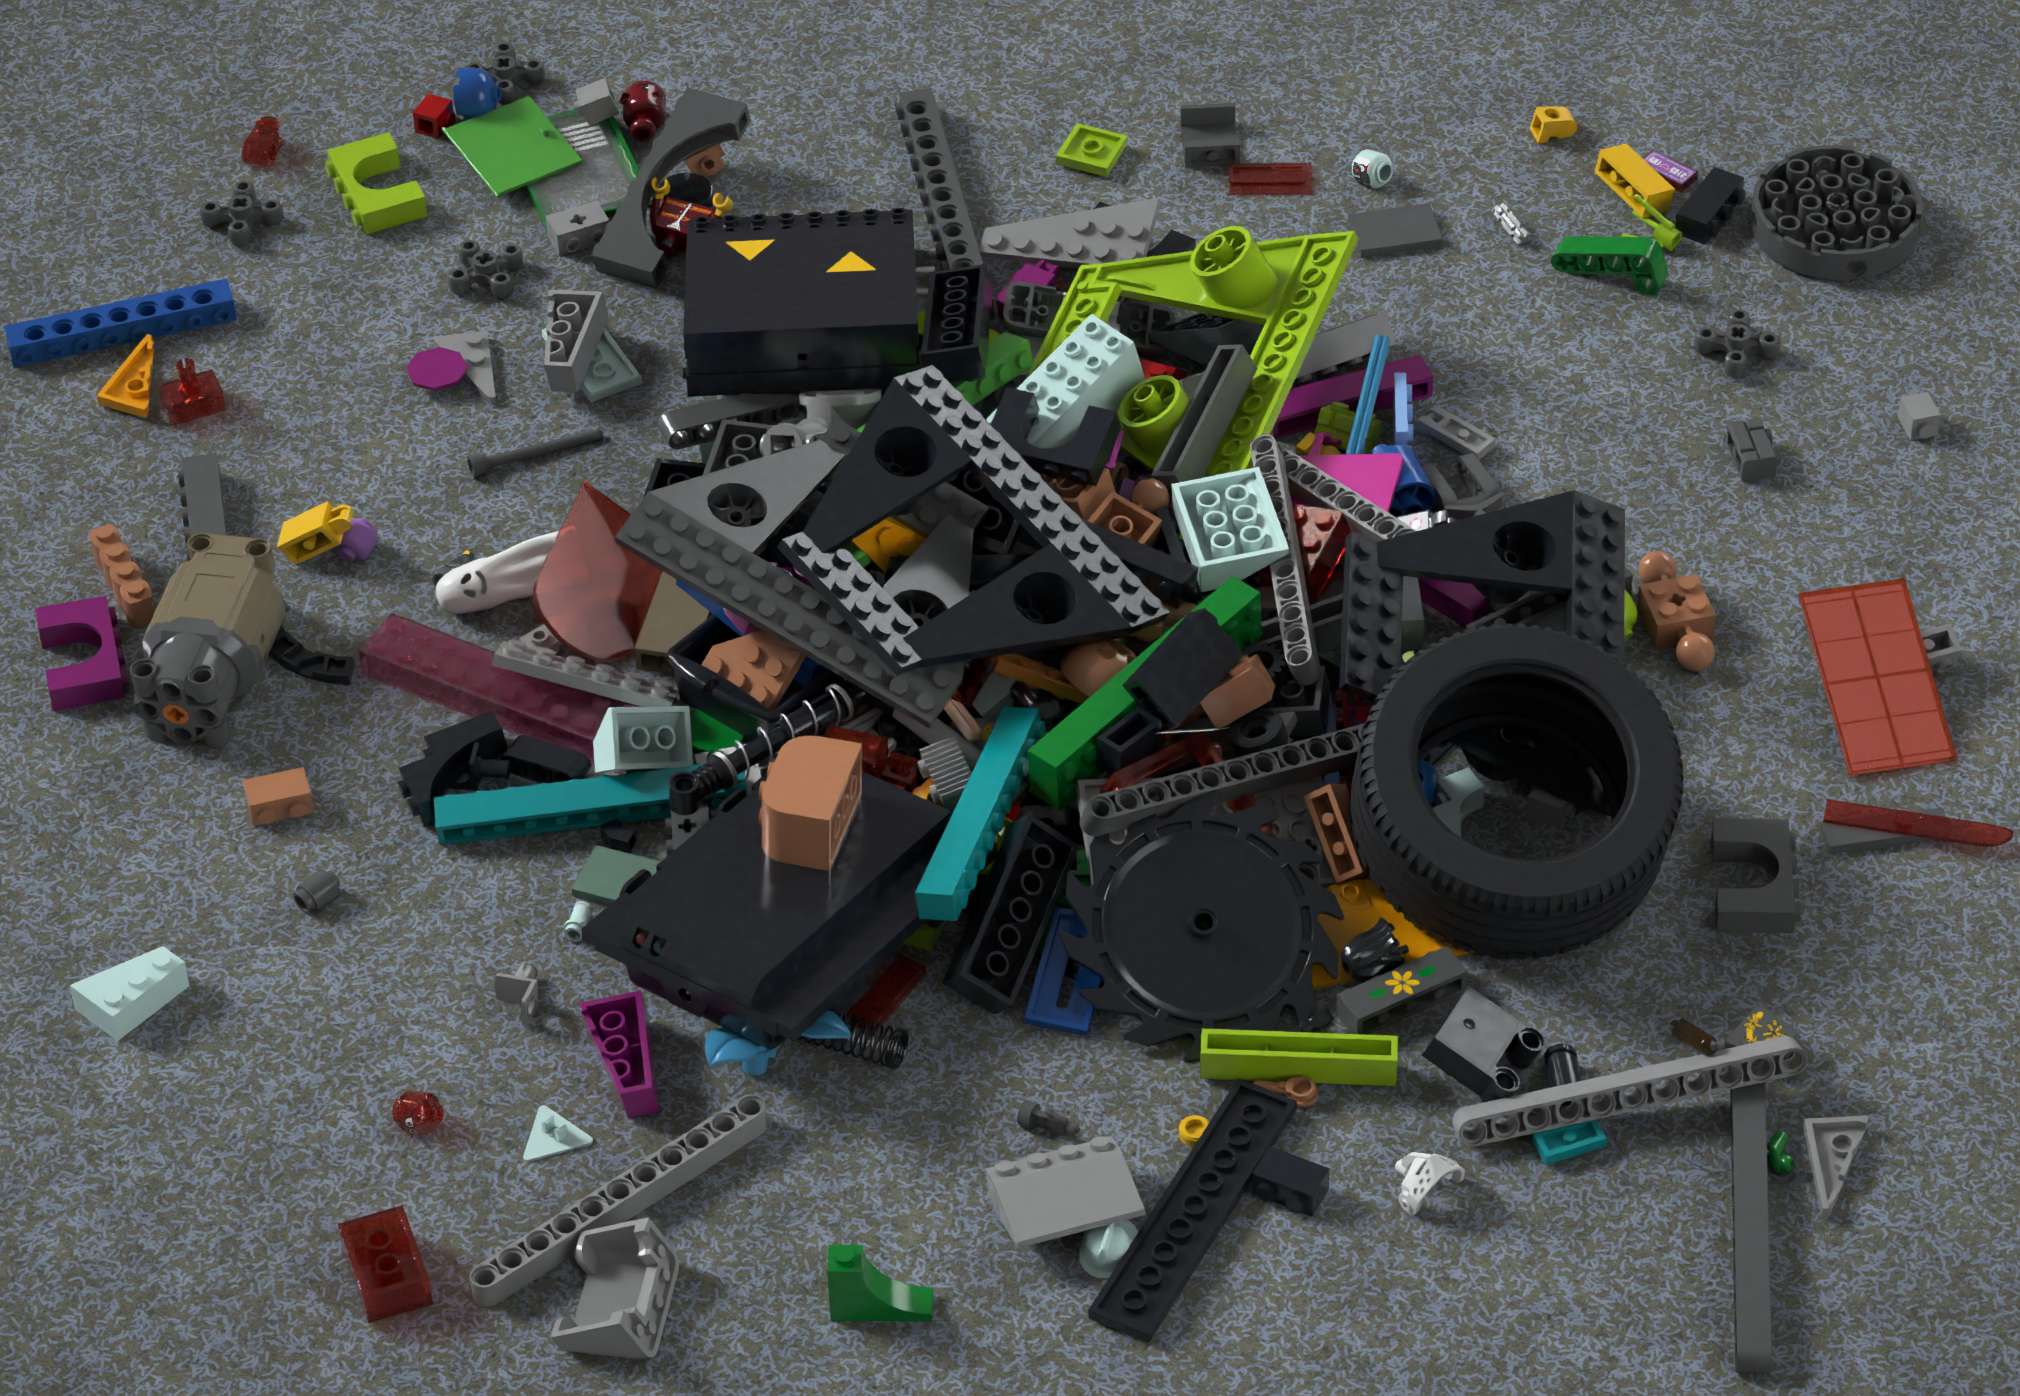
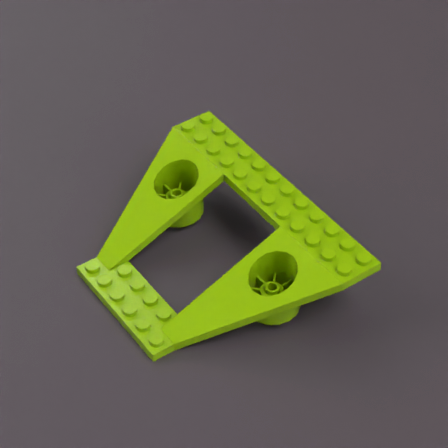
[1024,226,1359,478]

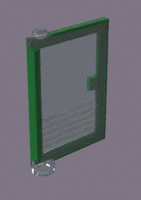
[526,110,652,232]

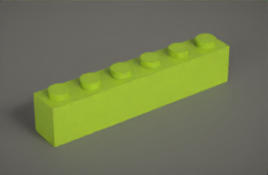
[1200,1028,1398,1086]

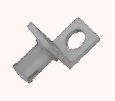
[495,961,538,1026]

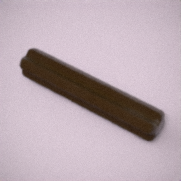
[1671,1018,1718,1055]

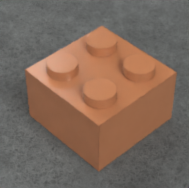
[1200,654,1276,728]

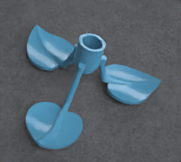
[705,1010,851,1075]

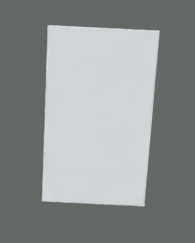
[1160,726,1230,733]

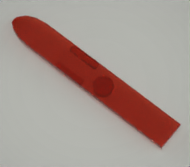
[1823,799,2013,847]

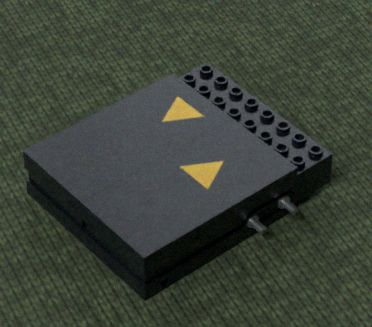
[683,208,935,397]

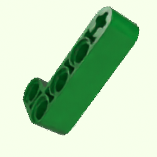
[1551,236,1668,297]

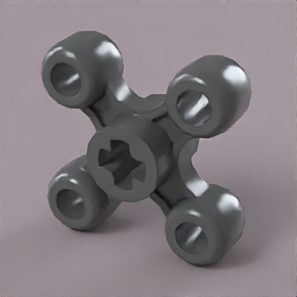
[465,42,545,105]
[200,181,284,246]
[448,240,523,299]
[1694,309,1781,378]

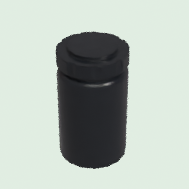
[1544,1043,1581,1106]

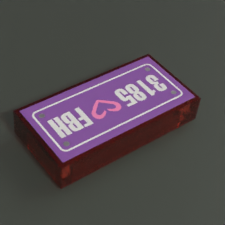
[1643,150,1698,193]

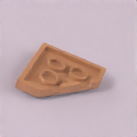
[702,630,806,711]

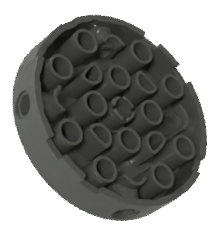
[1751,145,1923,280]

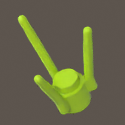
[1622,194,1682,251]

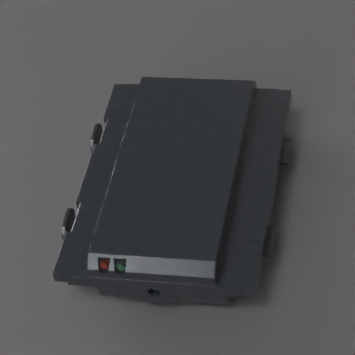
[582,771,998,1050]

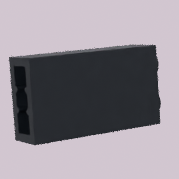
[1122,608,1243,732]

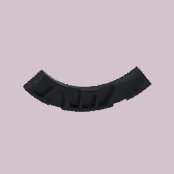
[268,624,355,685]

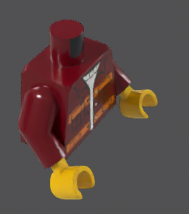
[649,177,733,257]

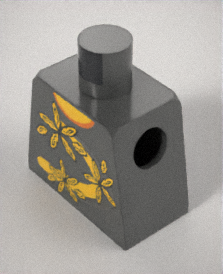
[1724,1003,1798,1067]

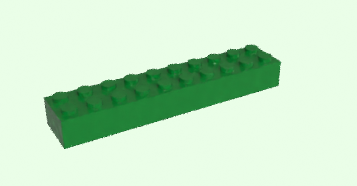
[1028,576,1262,810]

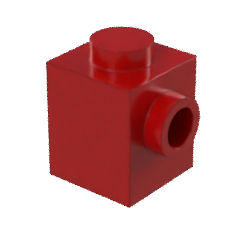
[412,93,456,139]

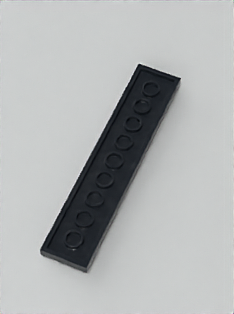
[1088,1078,1297,1343]

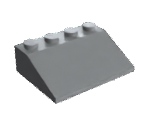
[985,1136,1146,1248]

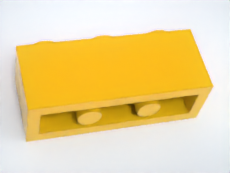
[1595,143,1675,218]

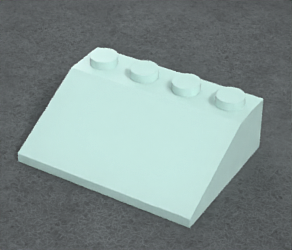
[1172,467,1289,592]

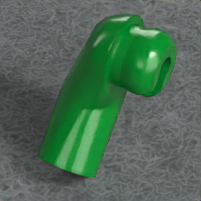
[1767,1131,1794,1175]

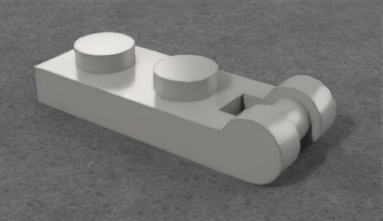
[1414,405,1496,460]

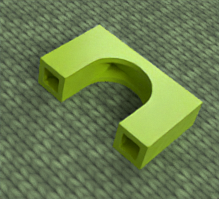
[325,132,428,235]

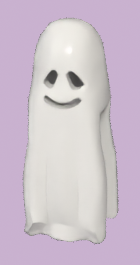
[435,528,589,614]

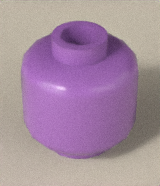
[336,518,378,563]

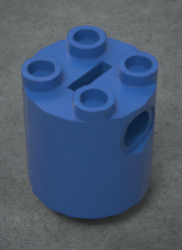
[1372,444,1437,517]

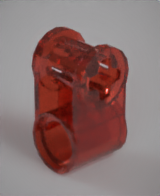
[241,116,283,167]

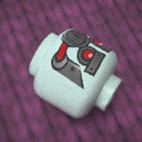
[1352,149,1393,188]

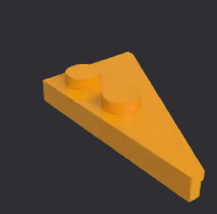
[97,334,155,418]

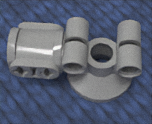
[760,388,882,457]

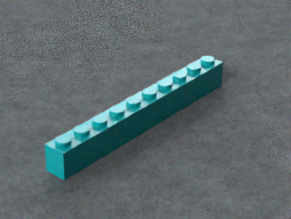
[915,707,1046,921]
[434,764,747,845]

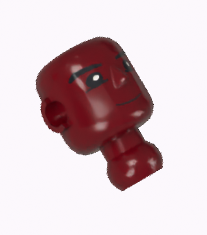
[619,81,666,142]

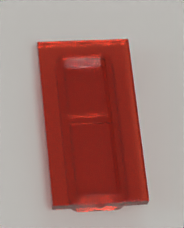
[1228,163,1313,195]

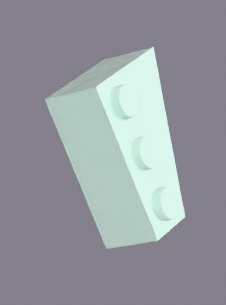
[70,946,189,1041]

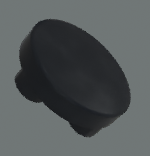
[658,172,713,208]

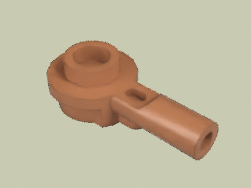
[1254,1076,1318,1107]

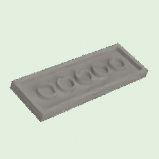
[492,639,679,707]

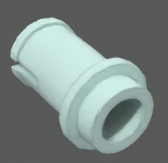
[563,901,594,942]

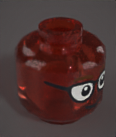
[392,1090,444,1134]

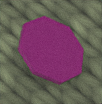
[406,347,468,391]

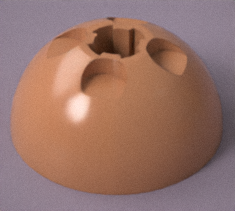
[1060,639,1137,697]

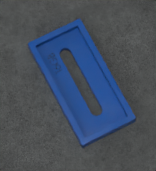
[1024,907,1103,1036]

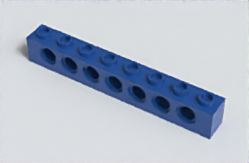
[4,278,237,368]

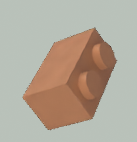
[243,767,314,826]

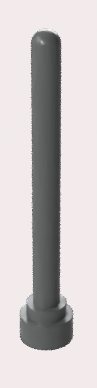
[467,429,603,478]

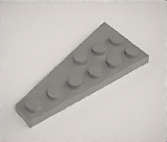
[979,198,1161,268]

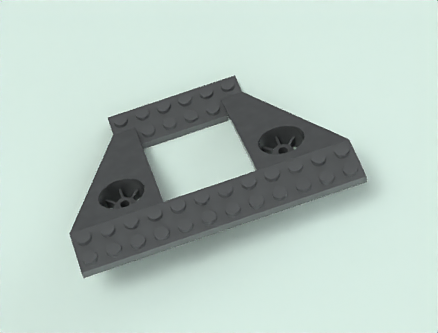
[614,418,989,729]

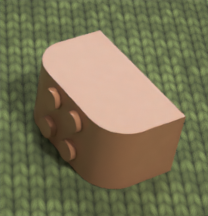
[758,736,862,871]

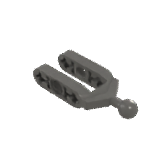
[1421,453,1503,520]

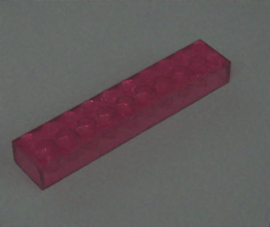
[358,613,638,775]

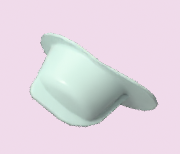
[1079,1220,1138,1278]

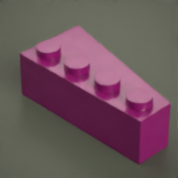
[578,990,660,1119]

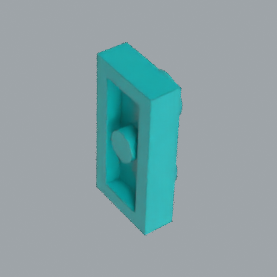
[1532,1119,1607,1165]

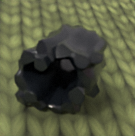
[1009,680,1068,733]
[1341,917,1409,982]

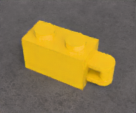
[277,501,354,564]

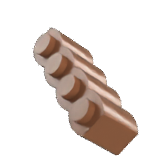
[89,524,155,628]

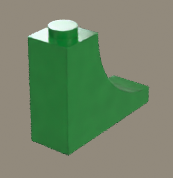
[827,1245,933,1321]

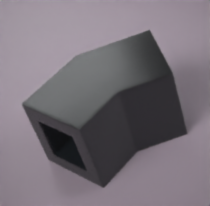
[600,818,637,854]

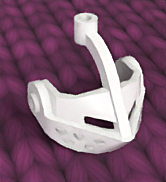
[1395,1152,1465,1215]

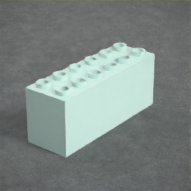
[986,314,1146,449]

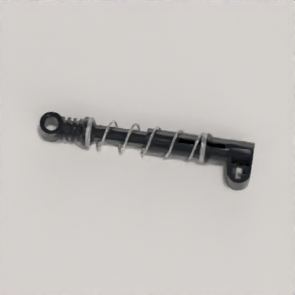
[668,680,895,816]

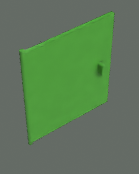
[442,96,583,198]

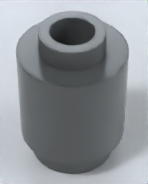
[293,869,340,914]

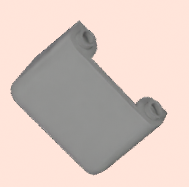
[551,1217,679,1360]

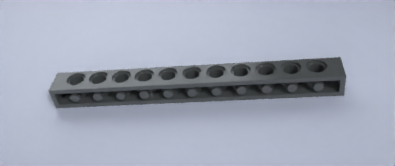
[895,88,994,320]

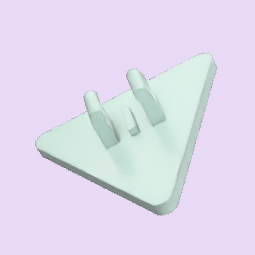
[523,1105,593,1162]

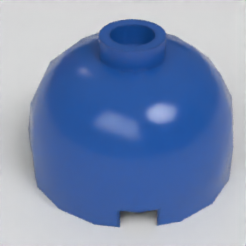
[453,67,501,122]

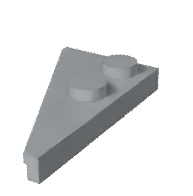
[433,331,497,405]
[1803,1115,1868,1217]

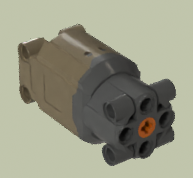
[129,533,286,749]

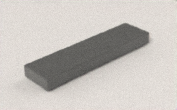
[1821,808,1952,854]

